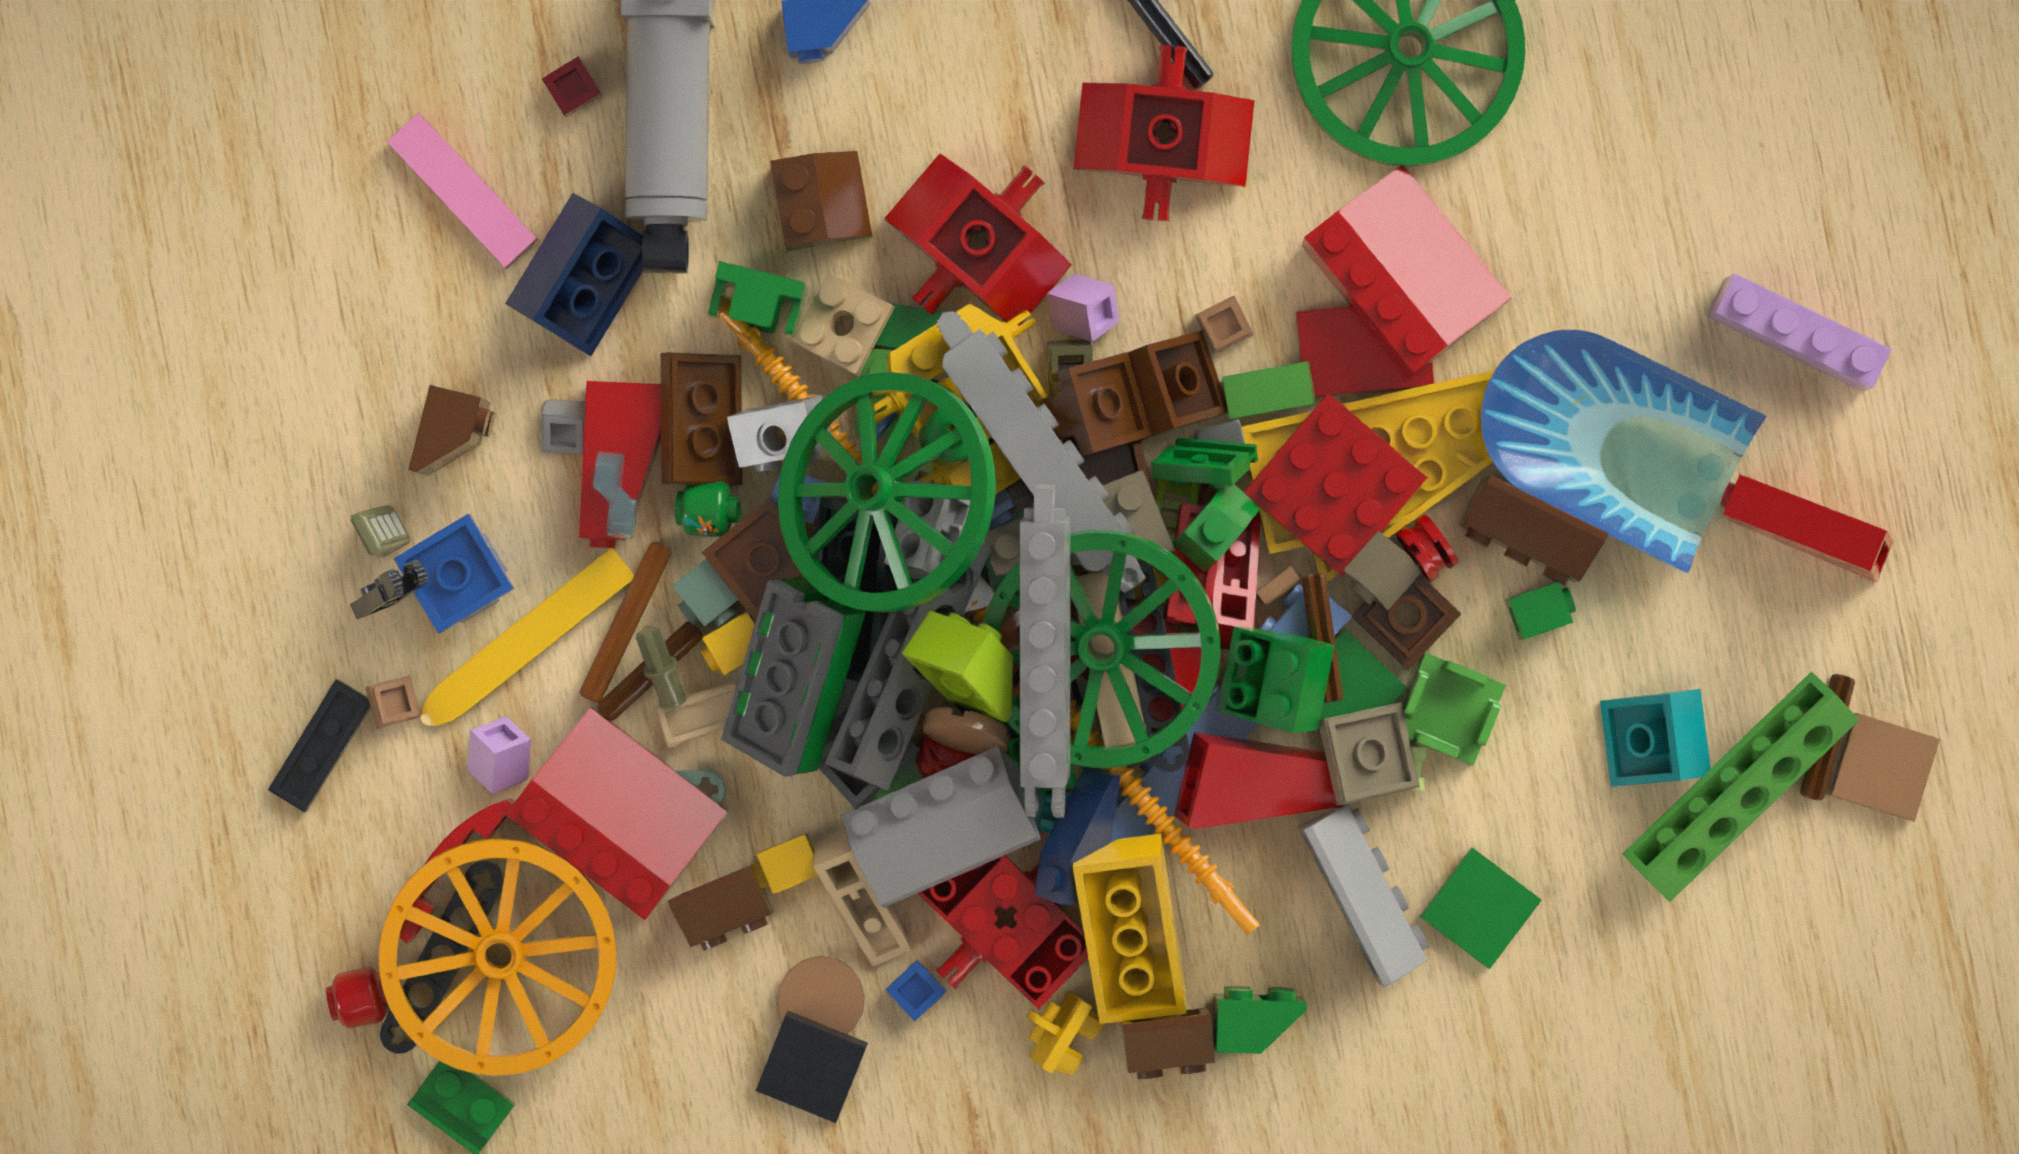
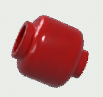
[326,967,388,1028]

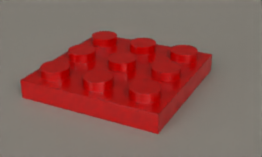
[1244,393,1428,577]

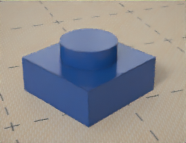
[885,959,947,1021]

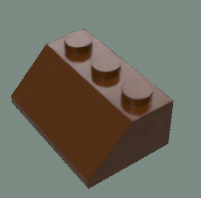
[1459,475,1609,586]

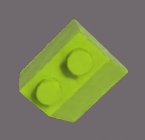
[902,610,1013,722]

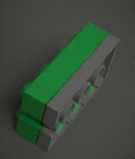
[721,576,866,777]

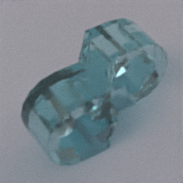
[593,451,638,539]

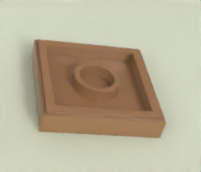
[1829,713,1940,822]

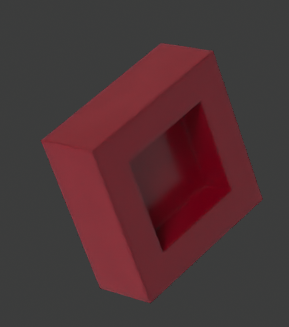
[542,56,602,117]

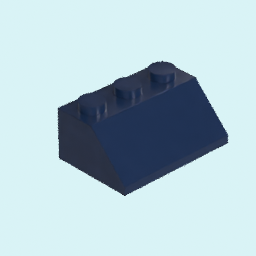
[505,193,643,356]

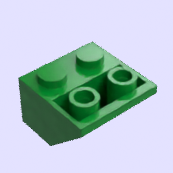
[1218,626,1335,733]
[1213,986,1307,1054]

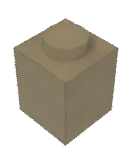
[1344,531,1422,611]

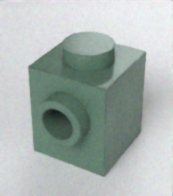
[672,559,740,628]

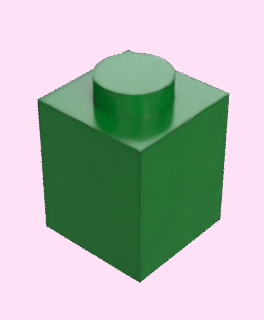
[1505,581,1576,640]

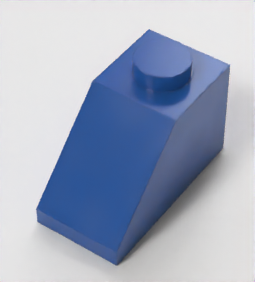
[781,0,870,64]

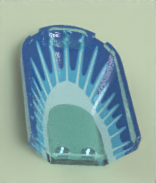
[1481,330,1766,574]

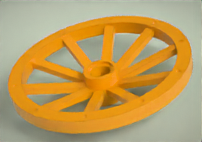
[379,839,617,1075]

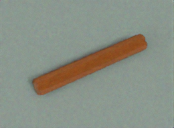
[580,542,672,703]

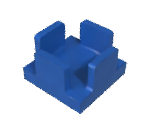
[393,513,515,634]

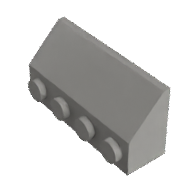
[841,746,1041,908]
[1298,804,1429,987]

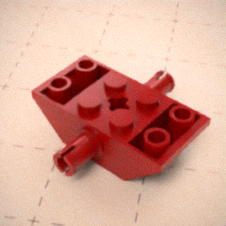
[1073,45,1255,222]
[884,153,1072,326]
[917,855,1088,1010]

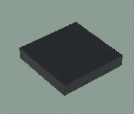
[755,1010,868,1123]

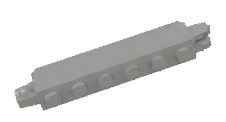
[937,310,1145,593]
[1020,484,1070,818]

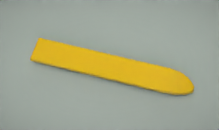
[420,548,635,726]

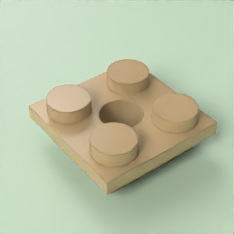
[792,273,895,376]

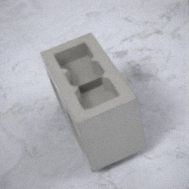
[884,480,970,579]

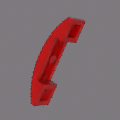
[400,798,515,944]

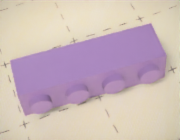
[1708,273,1892,392]

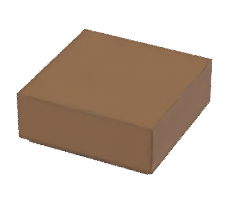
[1195,295,1253,354]
[1256,566,1300,605]
[365,675,421,729]

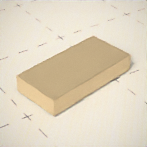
[654,680,738,748]

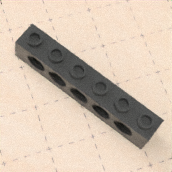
[825,544,992,791]

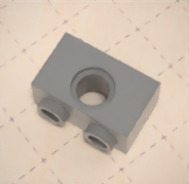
[727,395,831,472]

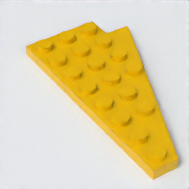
[1241,370,1588,582]

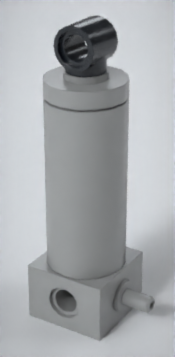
[621,0,715,274]

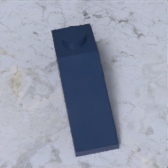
[1034,767,1121,905]

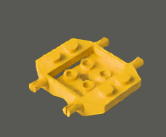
[874,304,1062,494]

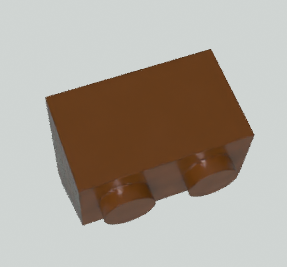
[770,151,873,251]
[1128,330,1228,441]
[408,385,495,476]
[668,864,774,951]
[1121,1007,1215,1079]

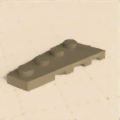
[983,470,1175,576]

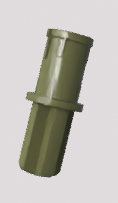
[636,626,686,710]

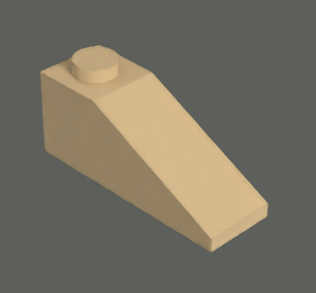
[813,827,912,967]

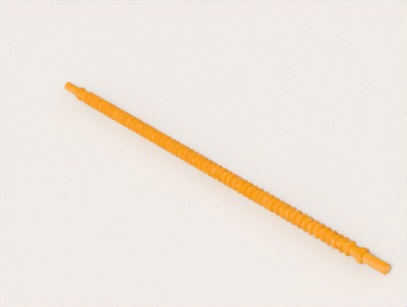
[720,296,1260,935]

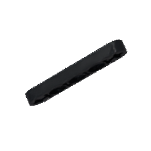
[1119,560,1189,773]
[380,861,504,1054]

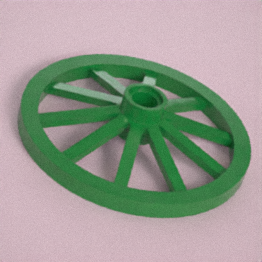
[1291,0,1526,167]
[778,372,996,613]
[983,530,1221,768]

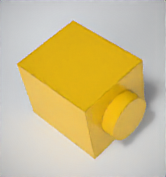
[700,612,755,676]
[753,833,818,894]

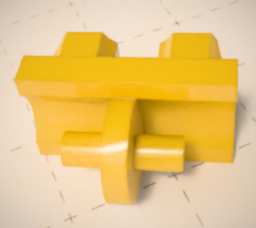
[1026,990,1104,1075]

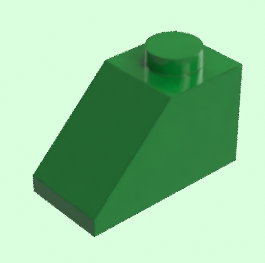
[1172,484,1261,572]

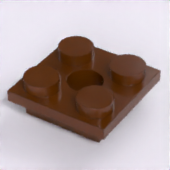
[1352,575,1461,670]

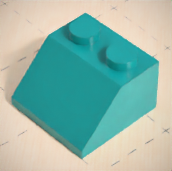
[1600,689,1711,787]

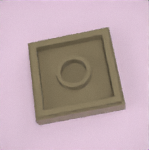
[1319,702,1420,806]

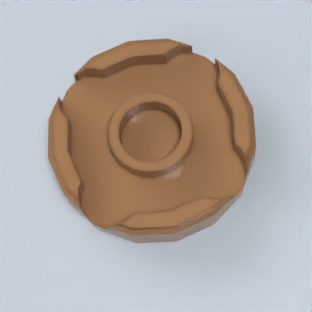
[923,707,1011,755]
[778,956,865,1034]

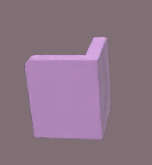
[1047,274,1120,342]
[468,716,531,794]

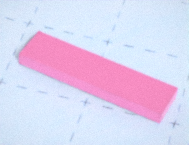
[387,112,538,269]

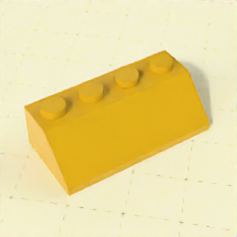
[1073,834,1187,1024]

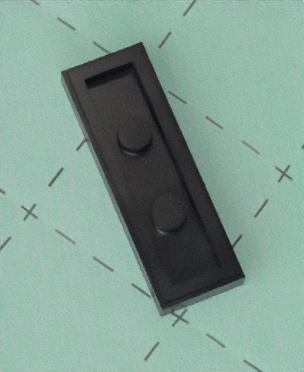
[268,679,371,813]

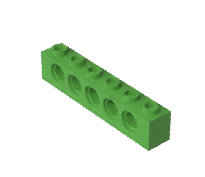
[1622,671,1859,902]

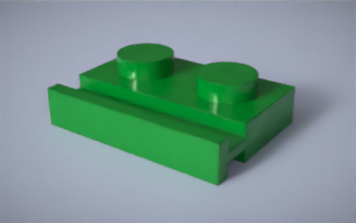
[1151,438,1258,489]
[407,1061,516,1154]

